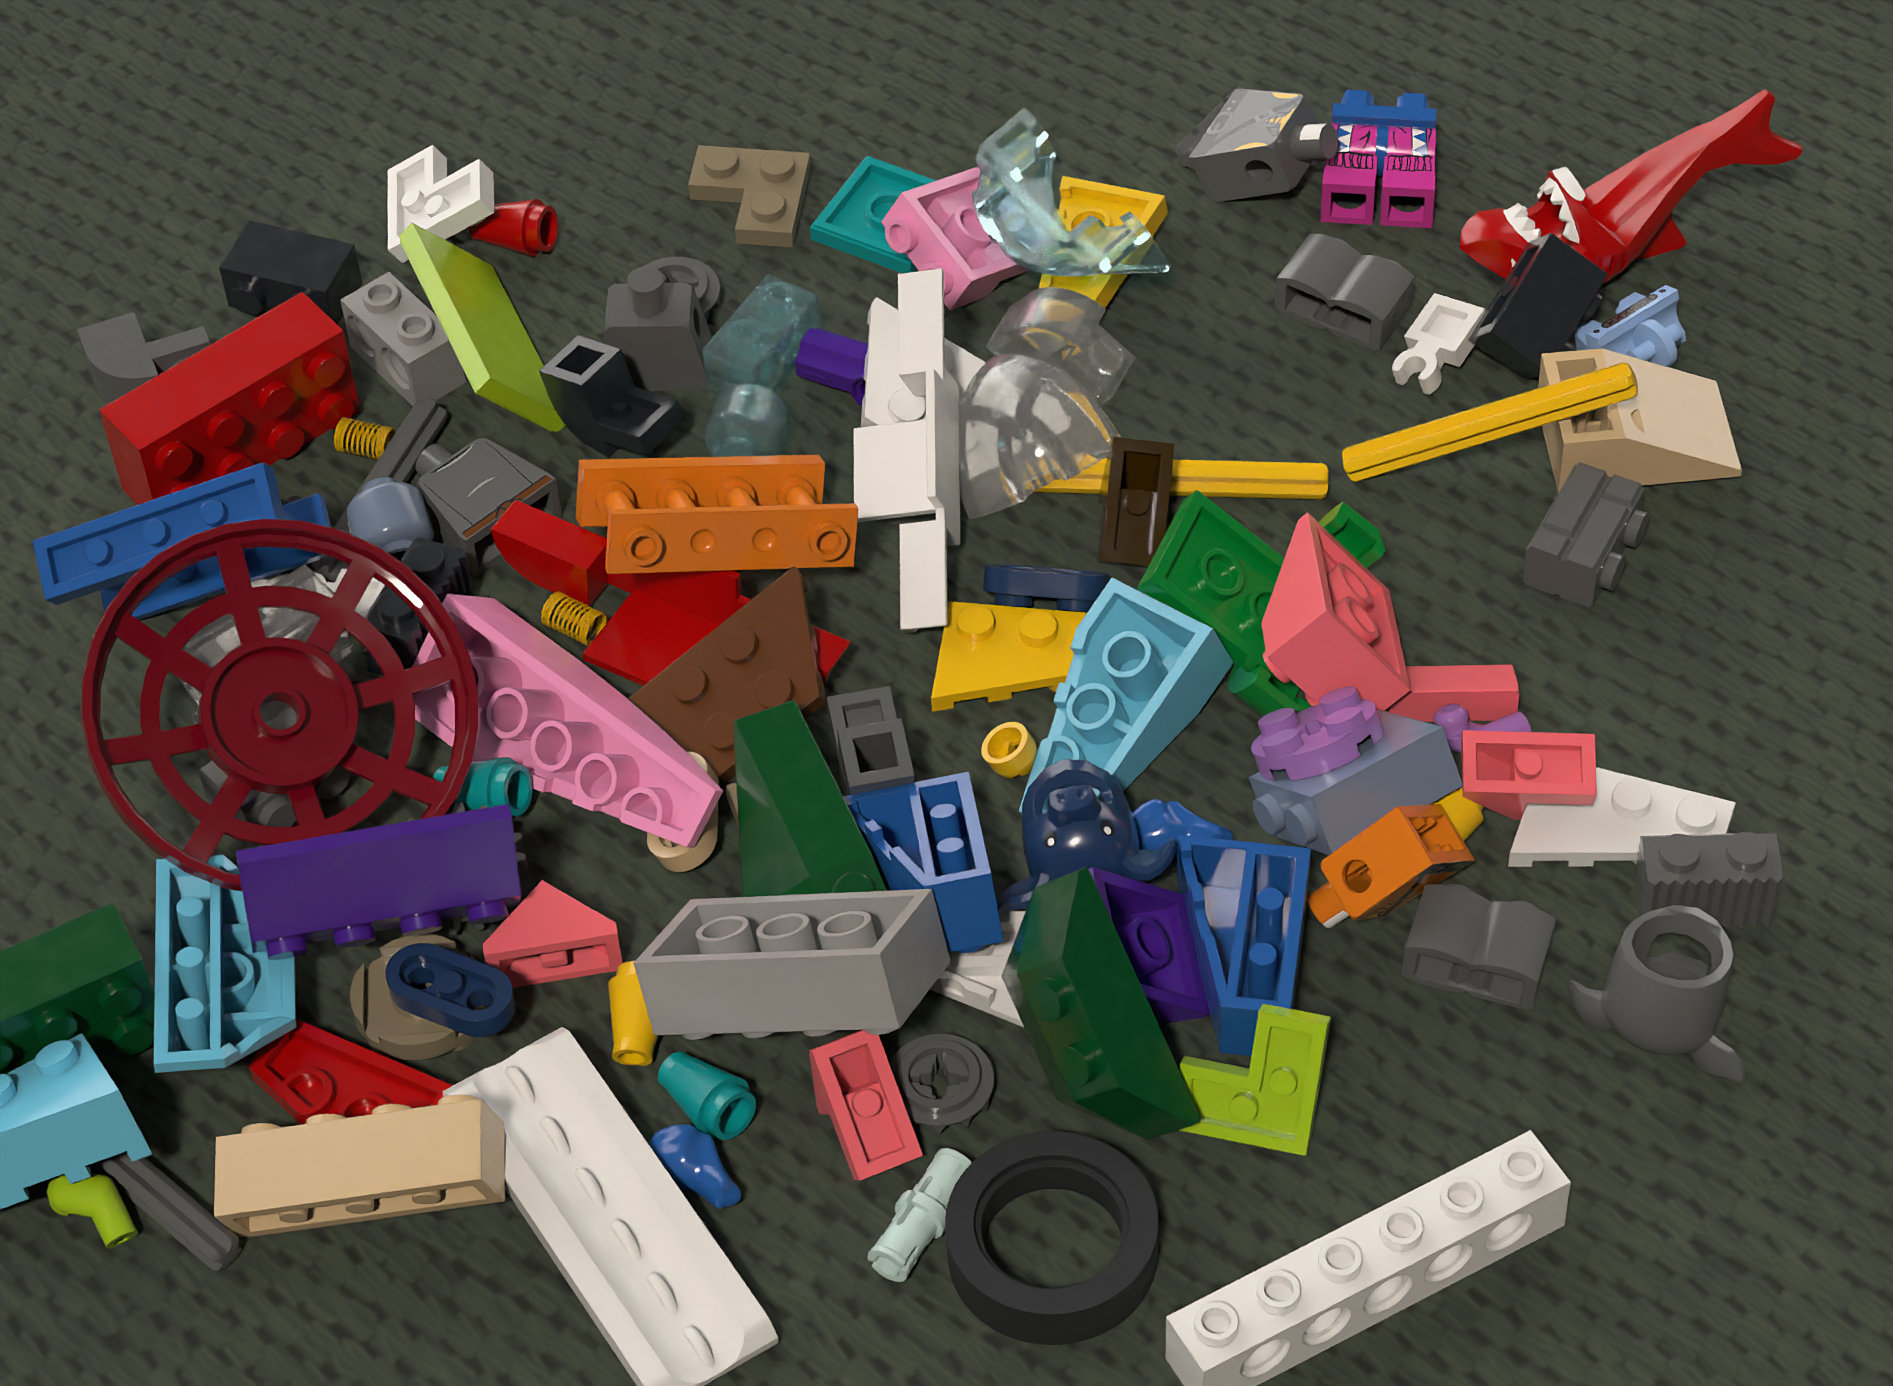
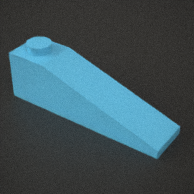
[1019,578,1233,815]

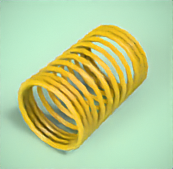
[334,417,396,460]
[541,591,607,646]

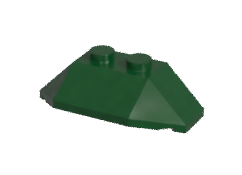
[1001,866,1201,1140]

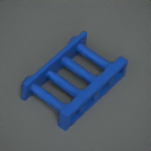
[33,462,331,620]

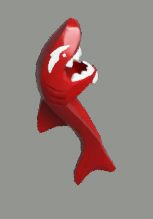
[1459,89,1802,284]

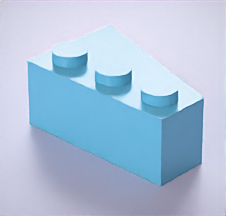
[0,1033,152,1209]

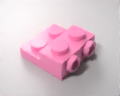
[881,166,1047,310]

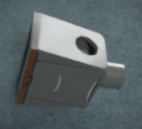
[416,438,562,579]

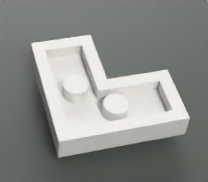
[388,145,494,263]

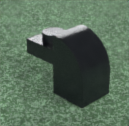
[539,335,685,458]

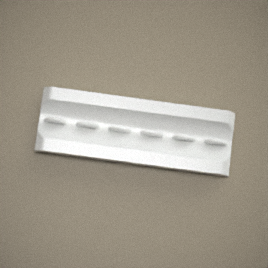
[443,1027,778,1386]

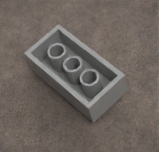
[634,889,951,1040]

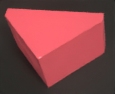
[483,880,623,988]

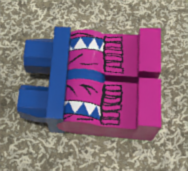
[1321,90,1437,228]

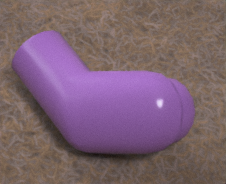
[1433,704,1531,753]

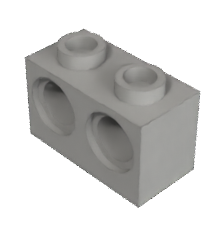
[341,272,466,406]

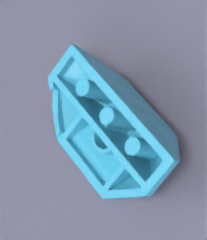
[154,855,296,1073]

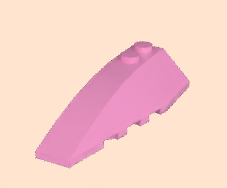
[412,594,723,847]

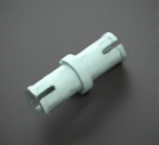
[867,1148,972,1282]

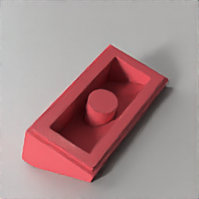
[1387,665,1519,722]

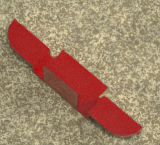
[491,500,851,686]

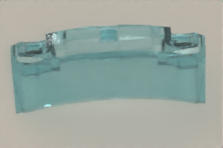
[972,107,1171,276]

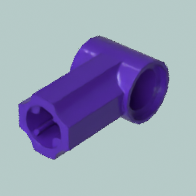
[795,328,868,407]

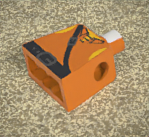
[1307,804,1475,928]

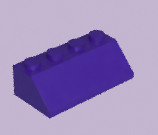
[236,804,521,960]

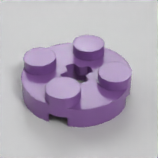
[1251,686,1384,781]

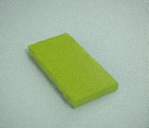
[399,222,565,432]

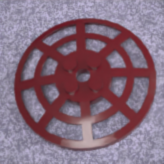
[81,519,478,892]

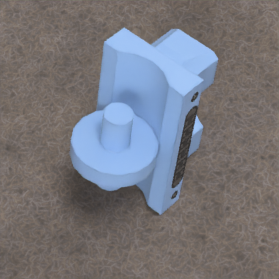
[1574,285,1686,367]

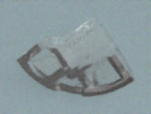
[959,354,1121,519]

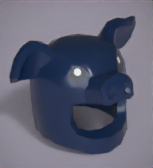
[996,759,1178,914]

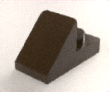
[1097,437,1175,567]

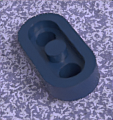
[983,564,1109,611]
[385,943,515,1037]

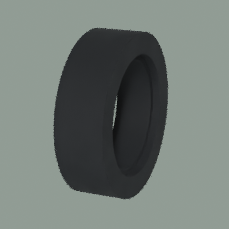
[945,1131,1158,1345]

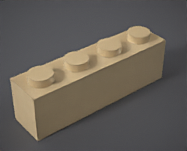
[214,1094,505,1237]

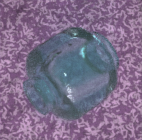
[704,383,790,457]

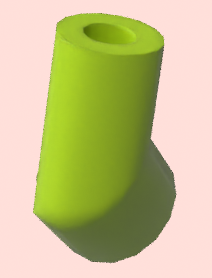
[47,1173,138,1249]

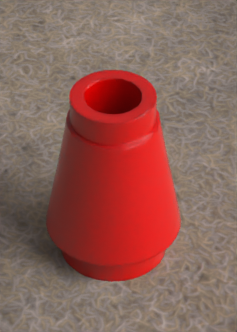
[468,199,559,257]

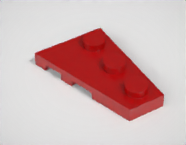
[248,1019,453,1125]

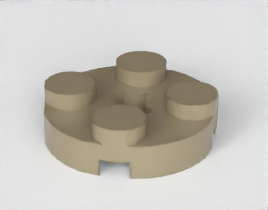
[350,934,487,1060]

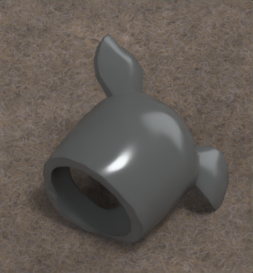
[1568,905,1745,1085]

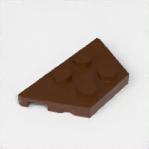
[628,566,826,782]

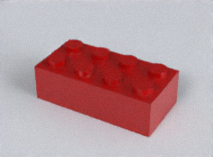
[99,292,361,505]

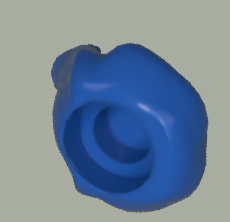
[1132,799,1233,858]
[649,1124,741,1209]

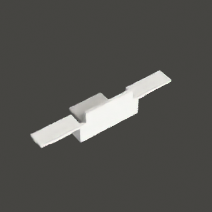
[854,268,960,633]

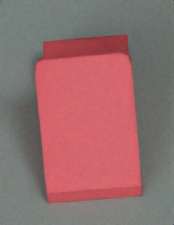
[1461,730,1597,820]
[809,1030,923,1181]

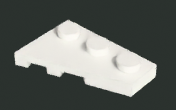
[1508,767,1736,867]

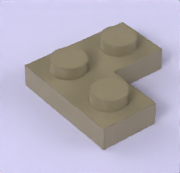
[688,145,811,247]

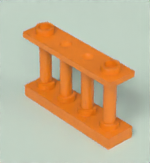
[576,455,859,574]

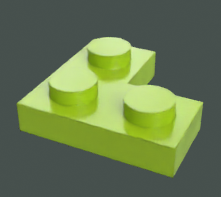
[1179,1004,1331,1156]

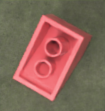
[1261,512,1411,711]

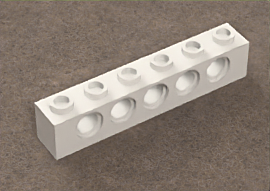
[1166,1130,1571,1386]

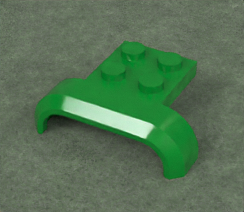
[1137,490,1385,717]

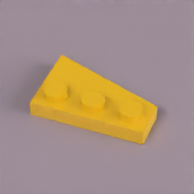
[1037,176,1168,327]

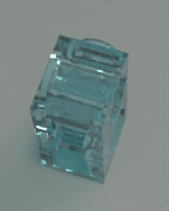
[703,274,821,417]

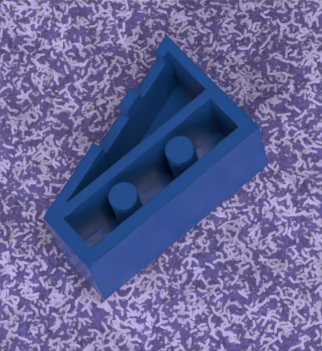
[843,772,1004,953]
[1177,834,1311,1056]

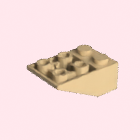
[1538,348,1742,493]

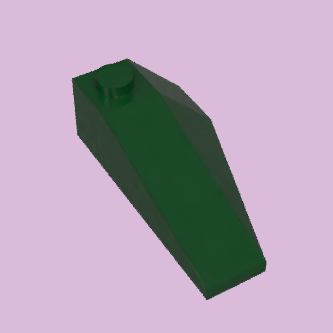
[733,699,887,897]

